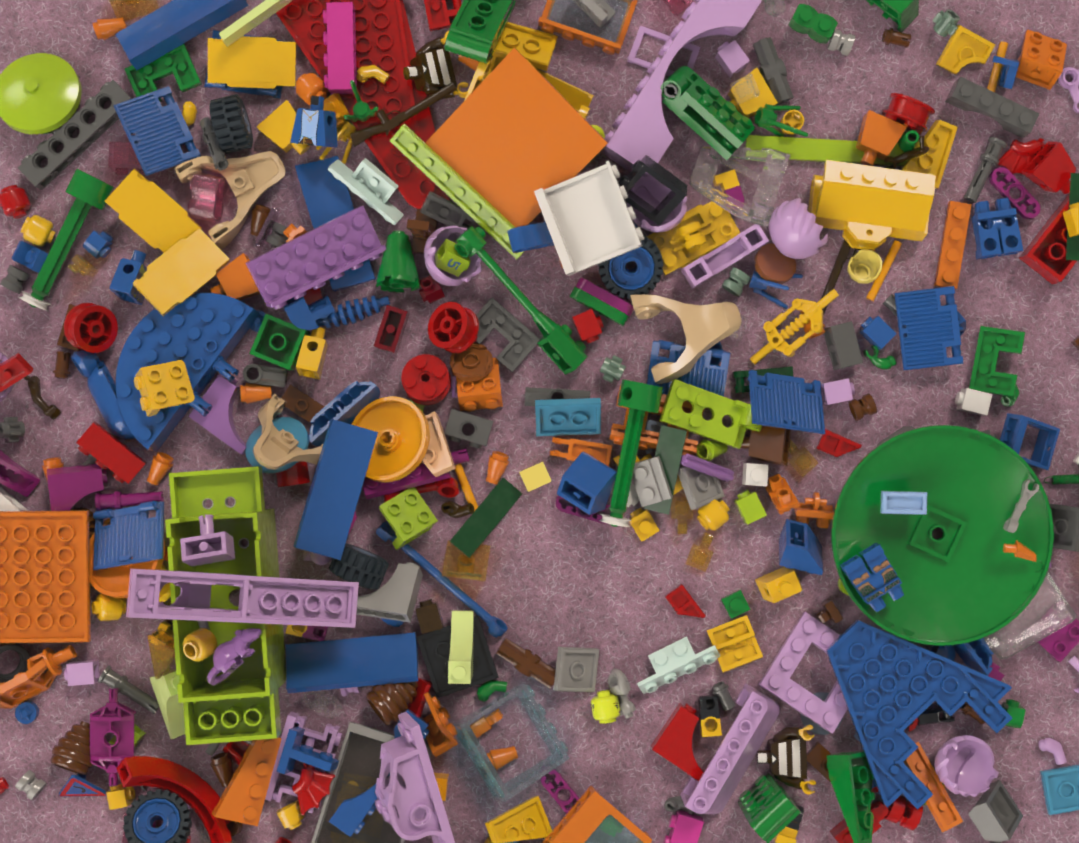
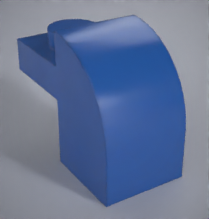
[283,296,335,330]

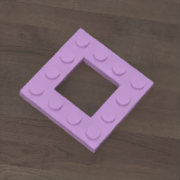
[758,612,848,734]

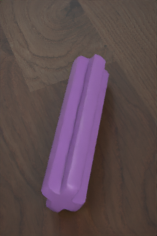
[681,453,734,482]

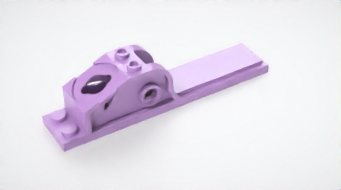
[126,569,359,628]
[375,712,455,843]

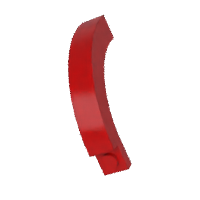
[116,756,232,843]

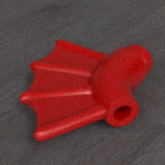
[998,138,1045,176]
[292,763,335,815]

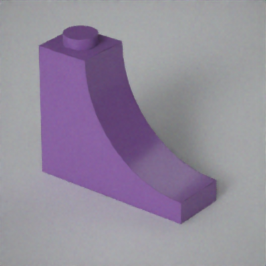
[189,374,246,455]

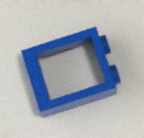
[1000,413,1060,470]

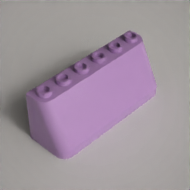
[680,683,780,814]

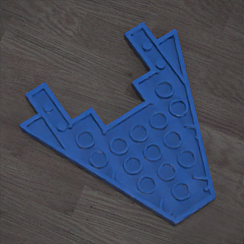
[826,620,1012,810]

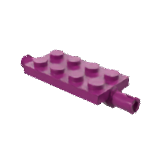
[362,448,470,499]

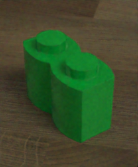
[788,4,838,43]

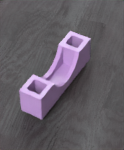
[681,223,769,289]

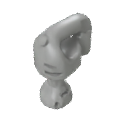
[608,668,636,718]

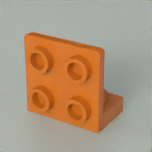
[1015,30,1067,90]

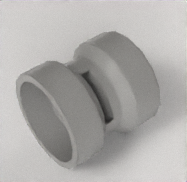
[827,29,855,56]
[15,770,47,801]

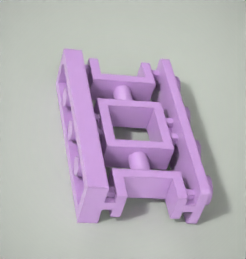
[265,711,342,813]

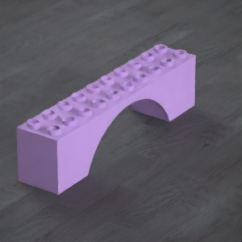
[601,0,762,177]

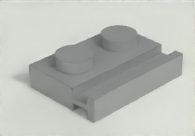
[632,456,673,507]

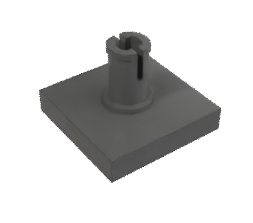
[1049,503,1079,552]

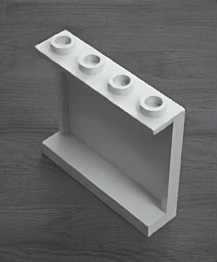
[534,160,644,276]

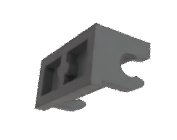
[824,321,863,370]

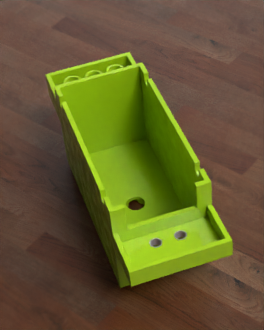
[165,466,287,745]

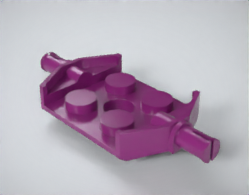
[90,688,137,786]

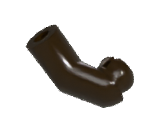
[441,501,474,518]

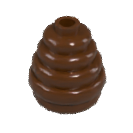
[366,681,419,725]
[51,721,93,775]

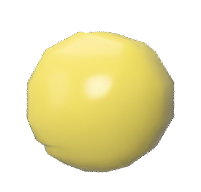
[847,249,883,284]

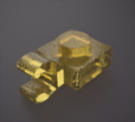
[68,254,98,277]
[788,440,818,477]
[671,497,693,534]
[685,532,714,572]

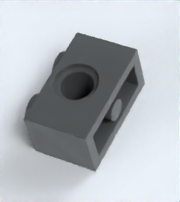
[444,409,494,449]

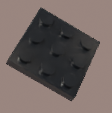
[416,615,499,698]

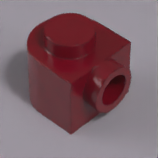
[419,275,445,304]

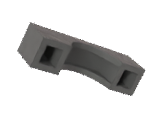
[945,77,1039,138]

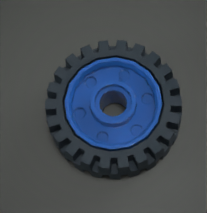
[598,235,663,299]
[123,789,192,843]

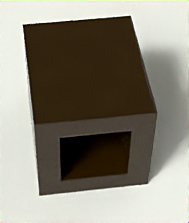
[415,599,444,634]

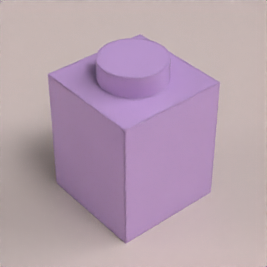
[715,40,750,78]
[821,378,855,405]
[64,659,100,686]

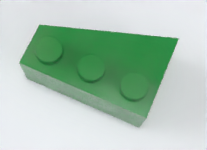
[866,0,919,32]

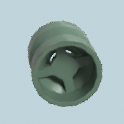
[721,267,751,297]

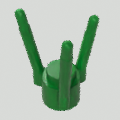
[344,80,379,122]
[754,104,808,137]

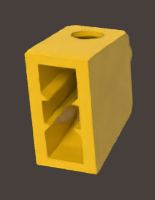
[728,68,778,118]
[256,100,310,155]
[296,327,328,380]
[755,567,802,603]

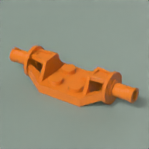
[0,645,77,709]

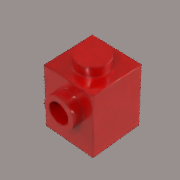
[572,309,604,344]

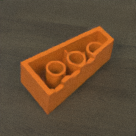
[212,737,282,826]

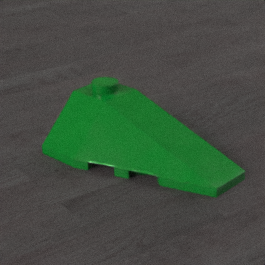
[827,751,875,843]

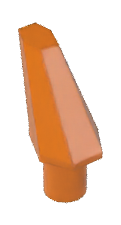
[1003,540,1036,562]

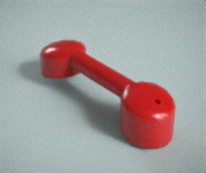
[384,477,459,503]

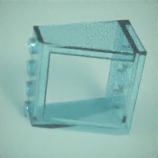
[453,683,569,802]

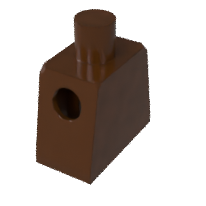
[741,425,791,467]

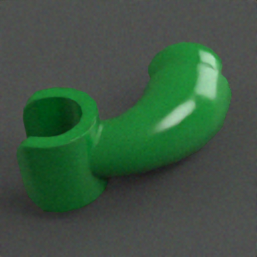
[863,346,896,370]

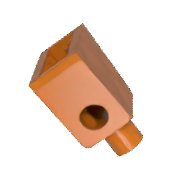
[856,110,907,166]
[210,253,260,301]

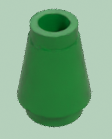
[898,130,920,152]

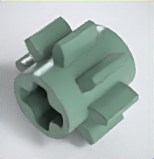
[932,9,960,37]
[600,355,626,383]

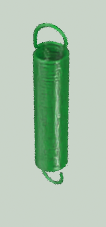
[1044,474,1079,485]

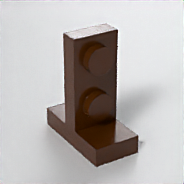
[407,209,438,254]

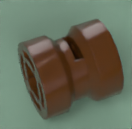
[848,393,877,421]

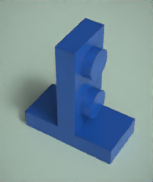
[277,727,339,774]

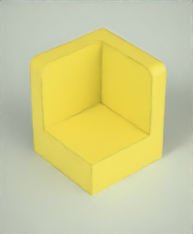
[519,462,551,492]

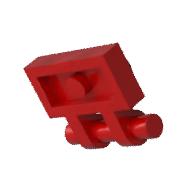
[424,0,462,31]

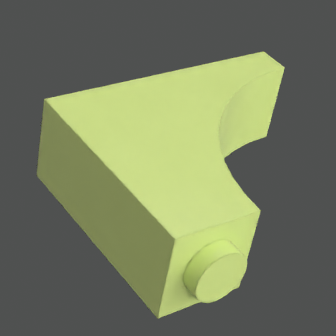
[448,610,474,684]
[150,669,185,739]

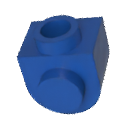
[83,231,113,259]

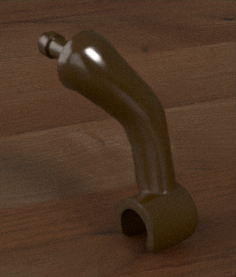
[884,136,929,169]
[24,376,61,420]

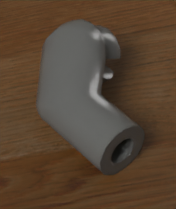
[664,796,695,816]

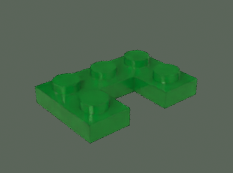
[124,44,202,102]
[969,326,1025,397]

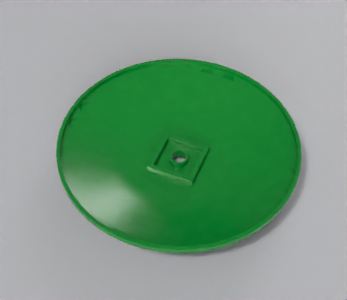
[831,425,1054,646]

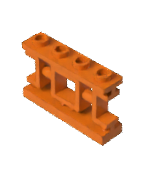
[609,385,705,456]

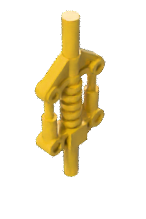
[750,289,839,365]

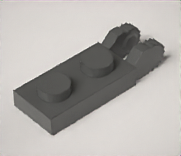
[420,191,478,229]

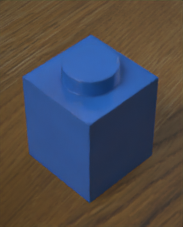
[859,316,897,350]

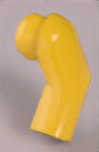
[356,65,390,84]
[182,101,197,126]

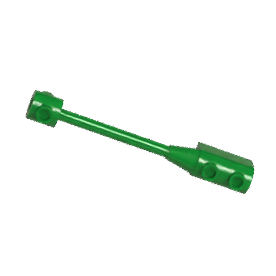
[455,226,587,375]

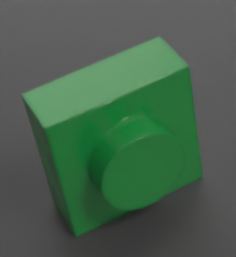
[721,590,750,619]

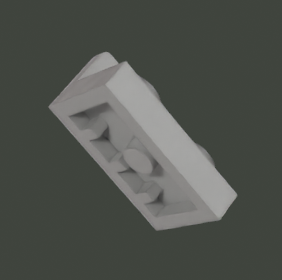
[573,0,615,28]

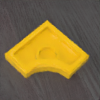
[936,25,995,75]

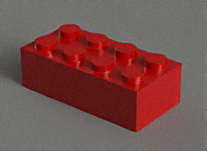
[1019,193,1077,284]

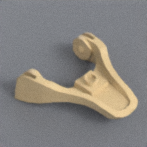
[174,151,286,250]
[630,295,741,384]
[253,394,323,470]

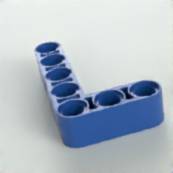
[507,222,555,253]

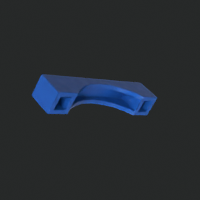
[329,709,429,837]

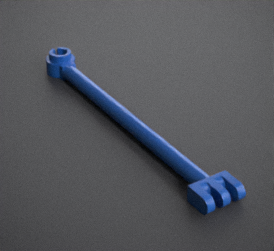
[376,521,508,638]

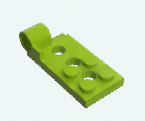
[659,379,762,449]

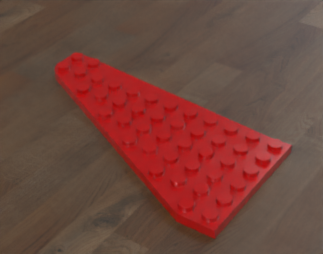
[276,0,451,209]

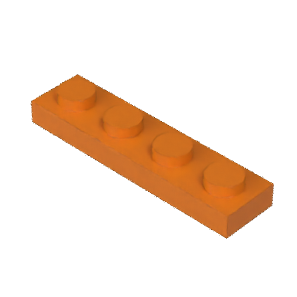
[934,201,972,290]
[903,742,963,832]

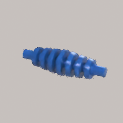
[316,295,391,329]

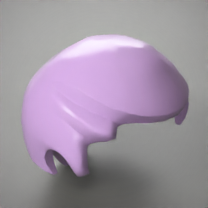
[627,175,687,233]
[769,198,828,259]
[424,226,482,286]
[934,735,999,797]

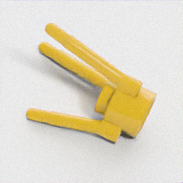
[316,120,356,164]

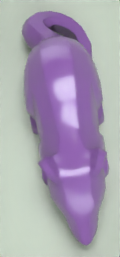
[207,628,261,686]

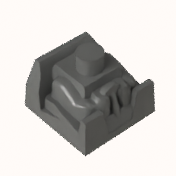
[968,780,1023,842]

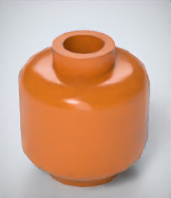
[296,73,328,105]

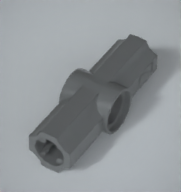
[753,37,794,105]
[525,387,590,407]

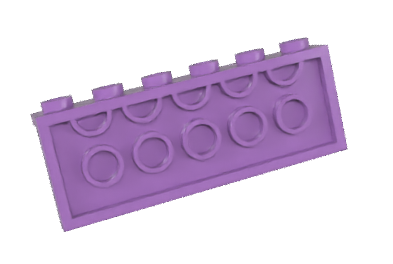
[246,206,386,309]

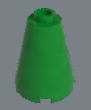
[376,230,420,293]

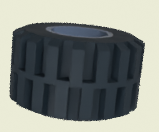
[209,94,253,154]
[329,543,389,590]

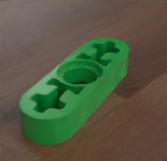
[569,287,629,326]

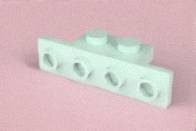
[328,158,404,225]
[637,636,720,694]

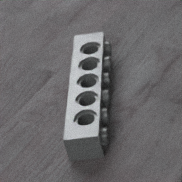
[18,80,132,190]

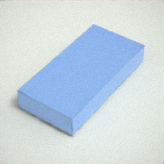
[880,491,927,515]

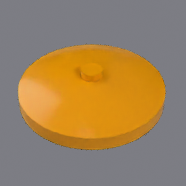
[351,396,430,482]

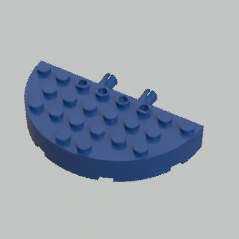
[116,293,261,452]

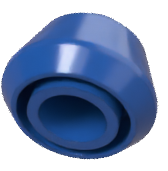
[71,350,100,378]

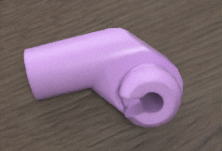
[1038,738,1067,765]

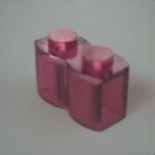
[188,173,226,222]

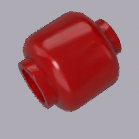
[0,185,31,219]

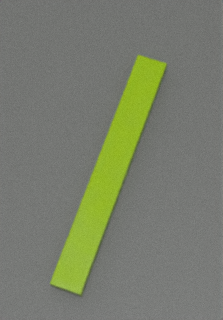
[390,124,525,260]
[745,135,908,166]

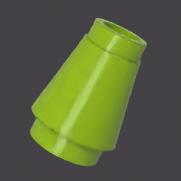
[696,440,728,461]

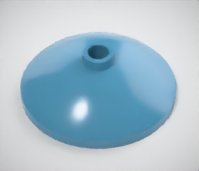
[245,417,309,473]

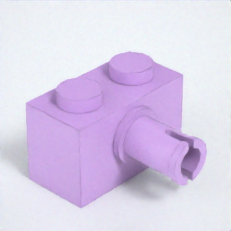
[180,515,235,566]

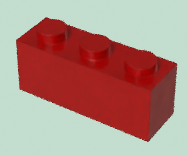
[76,421,146,484]

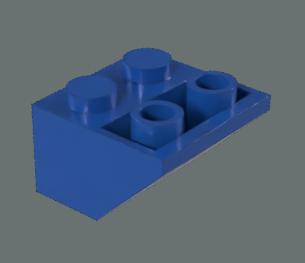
[557,452,617,515]
[779,519,823,575]

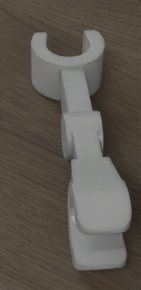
[1003,479,1039,533]

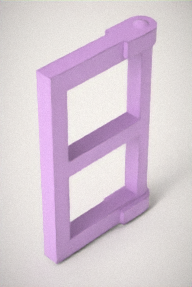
[627,26,700,77]

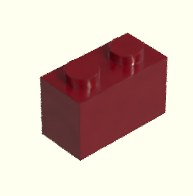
[374,305,410,354]

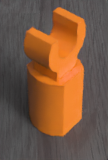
[466,708,503,740]

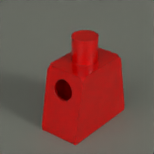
[1021,141,1076,194]

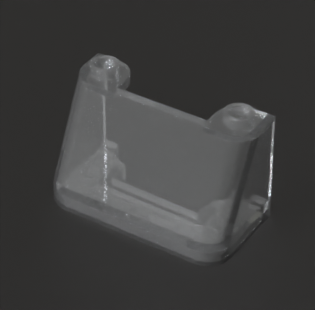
[984,568,1077,660]

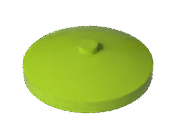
[0,53,82,134]

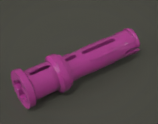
[95,491,164,511]

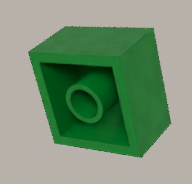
[249,314,310,371]

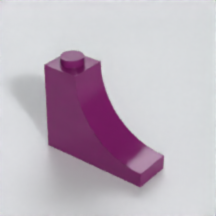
[0,450,41,497]
[47,464,107,511]

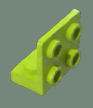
[379,487,438,550]

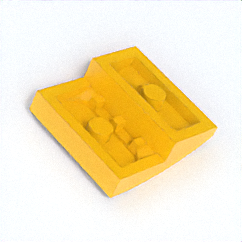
[707,615,763,673]

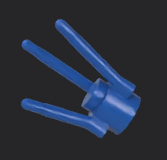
[749,271,803,309]

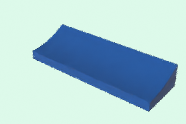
[115,0,249,70]
[295,156,376,292]
[293,419,378,560]
[286,632,419,693]

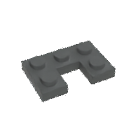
[476,298,540,373]

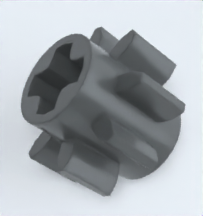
[0,417,25,443]

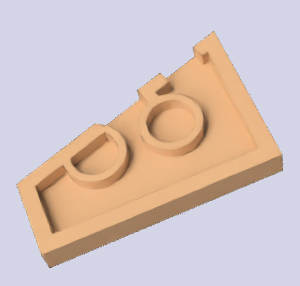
[422,411,456,477]

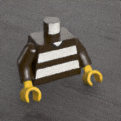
[403,31,469,100]
[756,725,816,795]

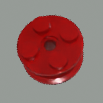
[882,93,935,135]
[428,302,479,353]
[64,303,118,353]
[401,354,451,406]

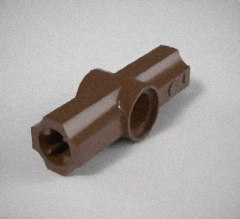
[496,637,556,689]

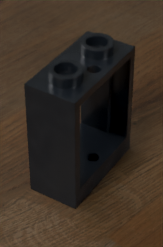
[618,155,688,225]

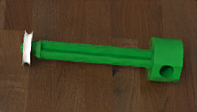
[19,169,115,311]
[599,379,663,527]

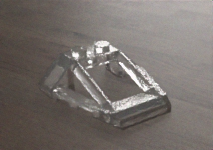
[689,146,790,228]

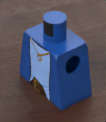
[290,96,338,148]

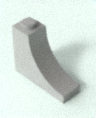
[356,562,423,623]

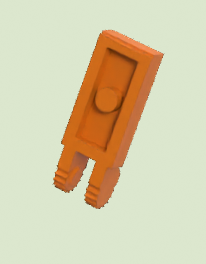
[550,437,613,467]

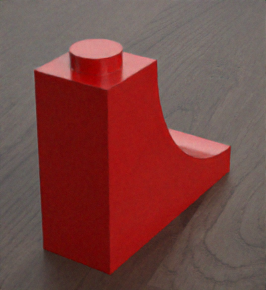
[651,703,705,781]

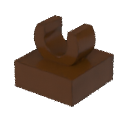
[816,599,843,624]

